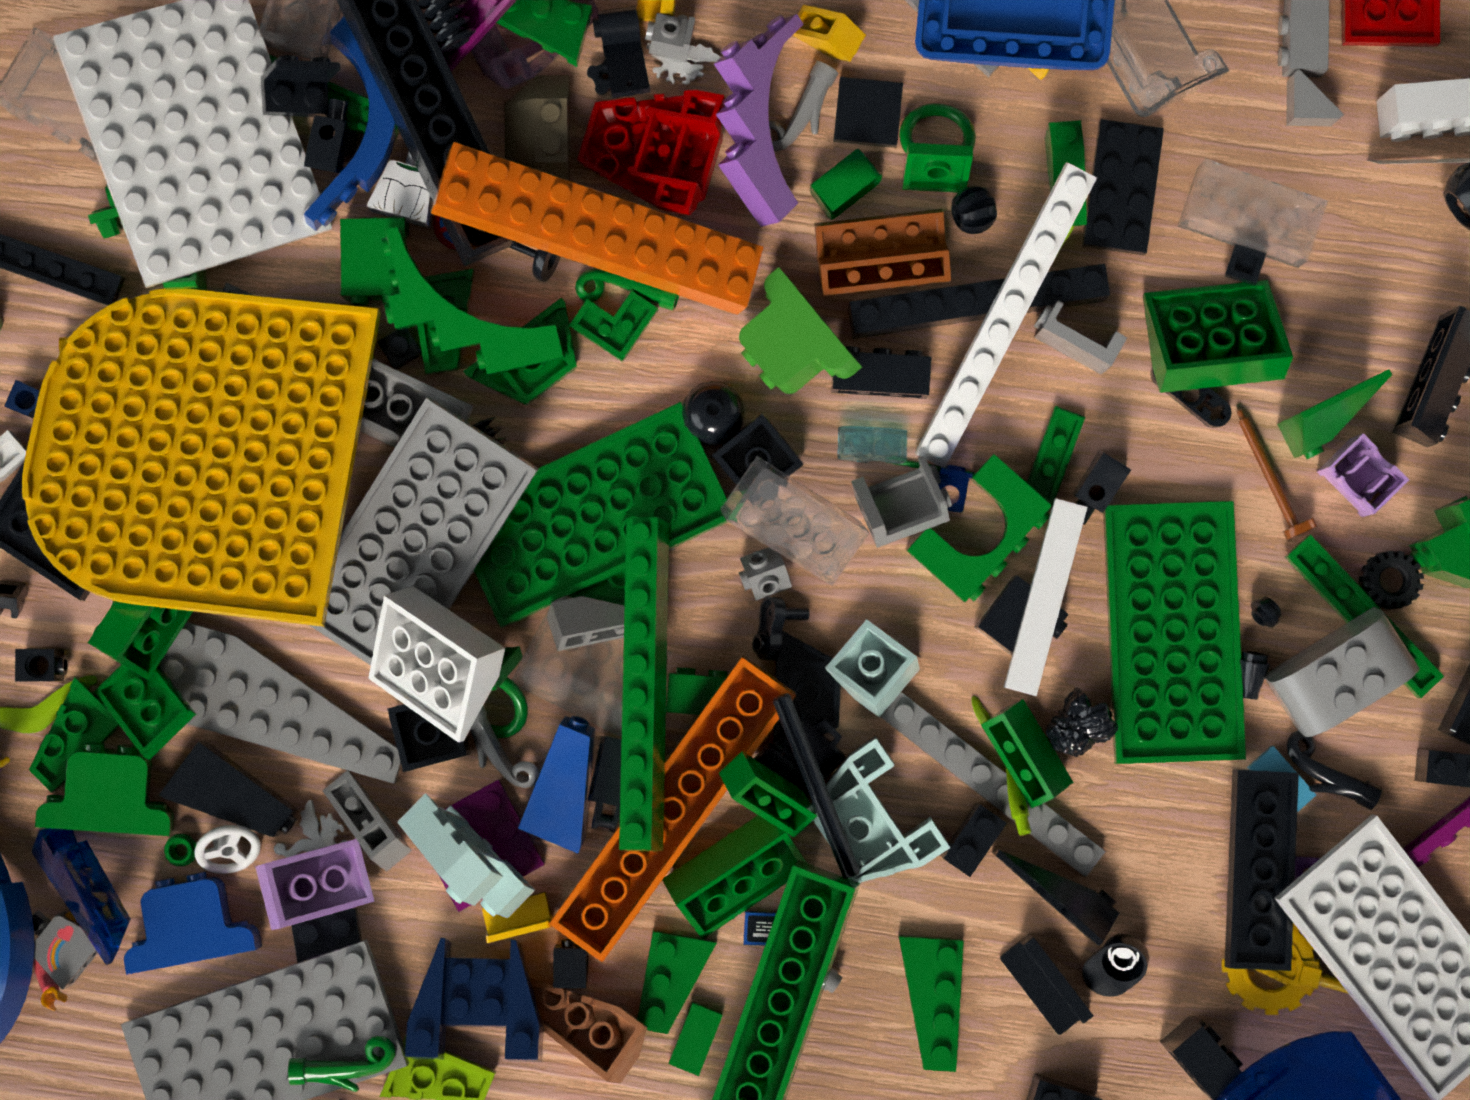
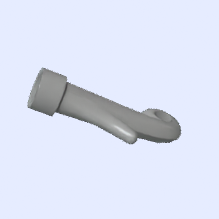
[769,61,839,151]
[470,706,540,788]

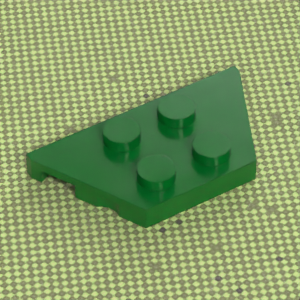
[463,297,577,406]

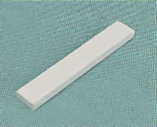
[1004,498,1087,696]

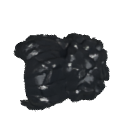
[1046,687,1118,757]

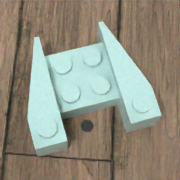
[810,736,950,883]
[397,793,535,918]

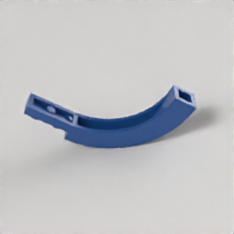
[304,16,396,231]
[0,853,34,1044]

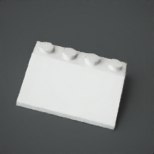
[368,586,505,743]

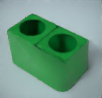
[810,148,882,220]

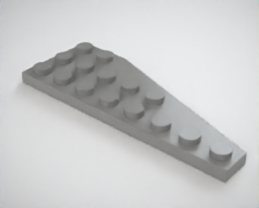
[159,622,401,784]

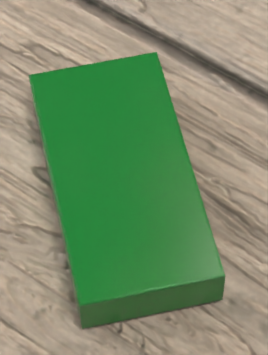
[669,1002,723,1076]

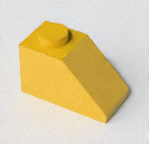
[792,4,866,62]

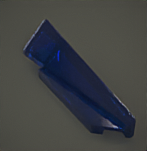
[32,828,131,965]

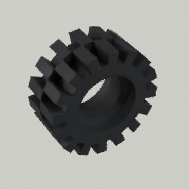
[1359,551,1424,609]

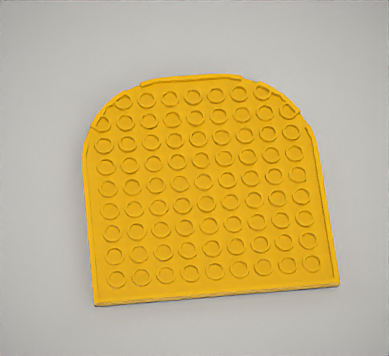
[22,289,381,627]

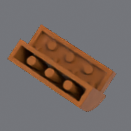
[814,209,951,296]

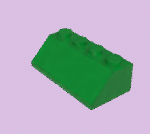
[662,815,807,939]

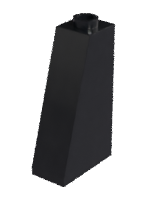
[159,741,298,837]

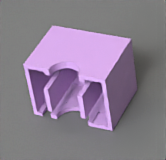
[1317,433,1409,517]

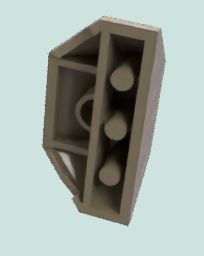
[505,75,570,181]

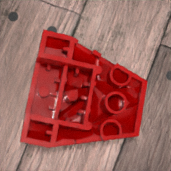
[577,89,725,215]

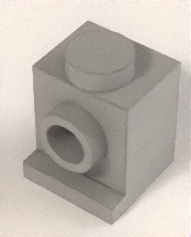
[645,13,695,62]

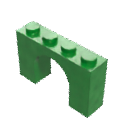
[906,454,1052,602]

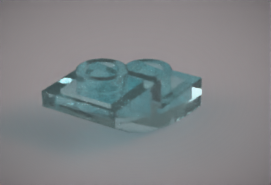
[837,426,907,464]

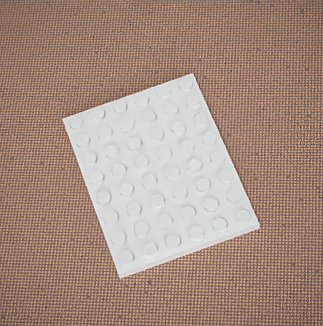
[53,0,332,288]

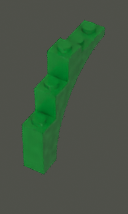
[382,226,565,375]

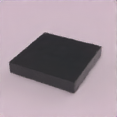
[833,77,903,148]

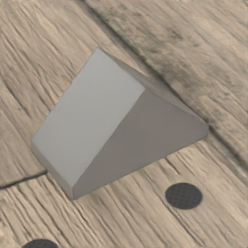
[1286,69,1344,127]

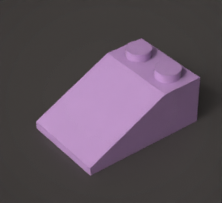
[255,839,375,930]

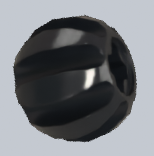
[951,186,997,234]

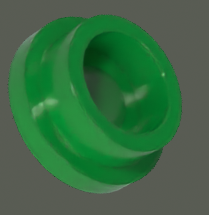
[164,834,197,867]

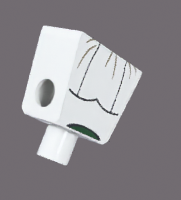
[367,152,434,229]

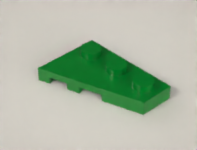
[417,269,474,375]

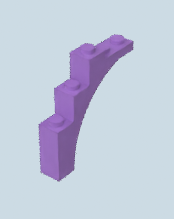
[714,14,804,227]

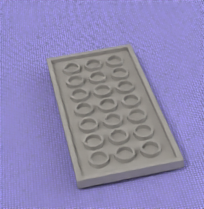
[309,397,539,665]
[121,939,410,1100]

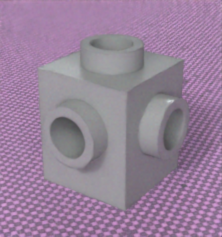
[739,545,792,601]

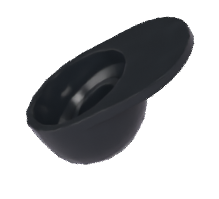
[1082,934,1150,997]

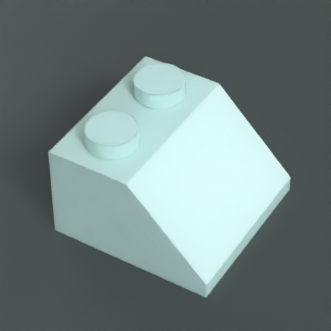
[826,619,920,718]

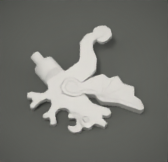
[646,14,721,85]
[274,800,347,857]

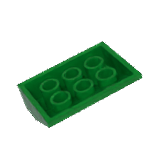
[1143,280,1293,393]

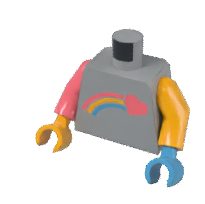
[32,909,119,1011]

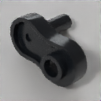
[752,596,810,660]

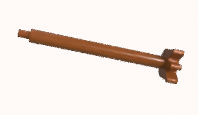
[1237,409,1317,540]

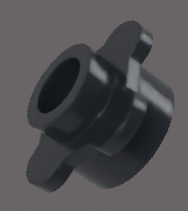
[587,59,611,95]

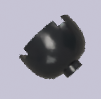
[682,381,745,445]

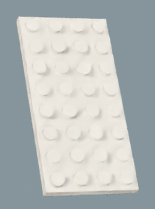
[1275,815,1470,1100]

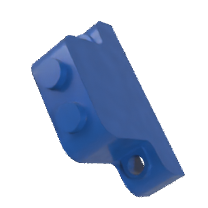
[124,872,262,975]

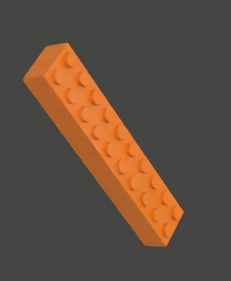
[431,142,764,315]
[549,655,796,962]

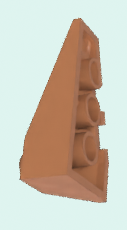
[530,978,647,1083]

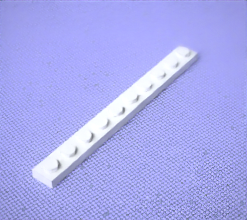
[915,162,1097,469]

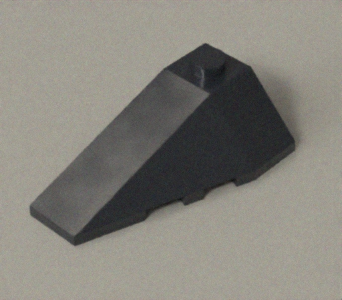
[992,848,1120,946]

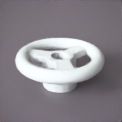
[195,825,261,874]

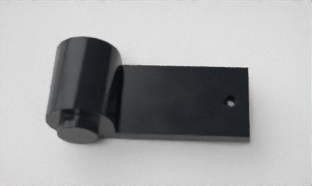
[592,6,650,98]

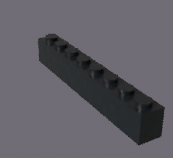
[848,264,1110,339]

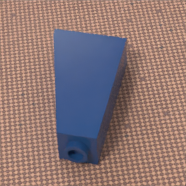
[518,716,595,854]

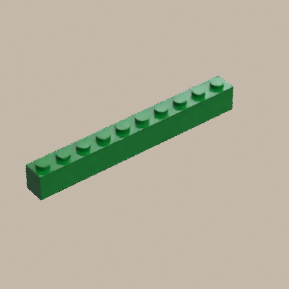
[619,517,669,851]

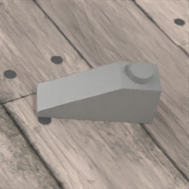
[547,596,624,651]
[323,770,412,872]

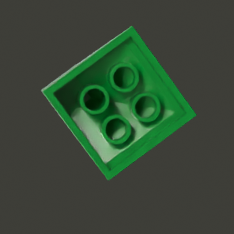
[1277,369,1392,460]

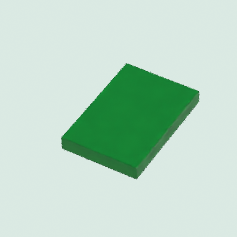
[94,665,196,760]

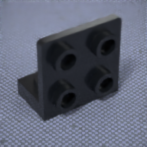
[261,55,340,117]

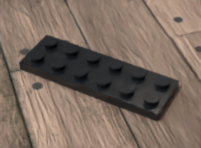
[1224,769,1299,971]

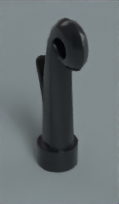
[1287,731,1382,810]

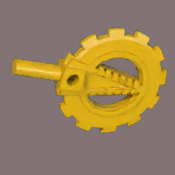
[1221,923,1349,1015]

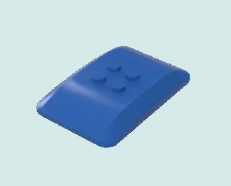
[915,0,1115,70]

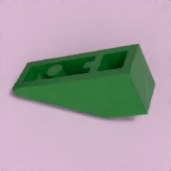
[1044,120,1087,226]

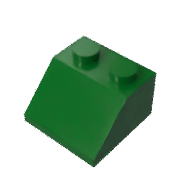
[1409,524,1470,588]

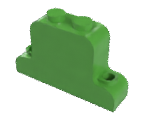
[739,267,862,394]

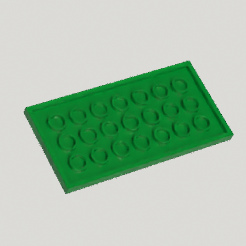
[474,402,736,628]
[1103,501,1246,764]

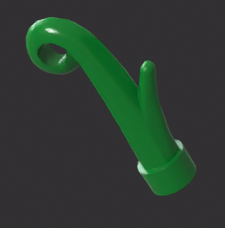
[575,268,679,311]
[288,1036,395,1092]

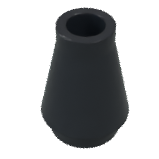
[1240,651,1270,700]

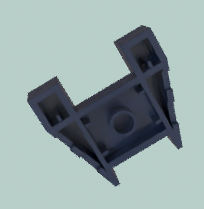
[405,938,544,1062]

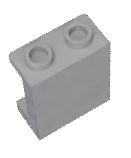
[1034,300,1127,374]
[851,456,952,548]

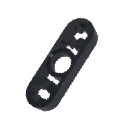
[1150,368,1232,428]

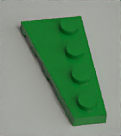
[898,935,964,1072]

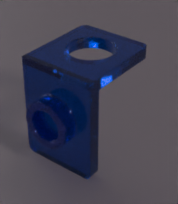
[938,465,973,513]

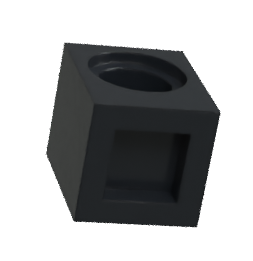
[15,649,68,682]
[553,939,588,988]

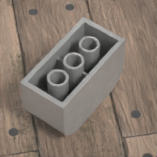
[1265,607,1419,737]

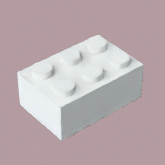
[1376,78,1470,142]

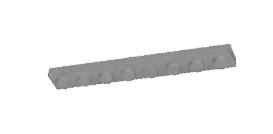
[880,692,1106,877]

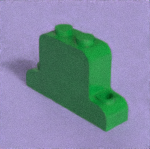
[35,742,174,836]

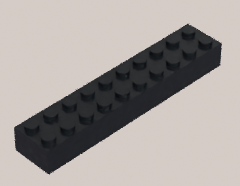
[337,0,519,266]

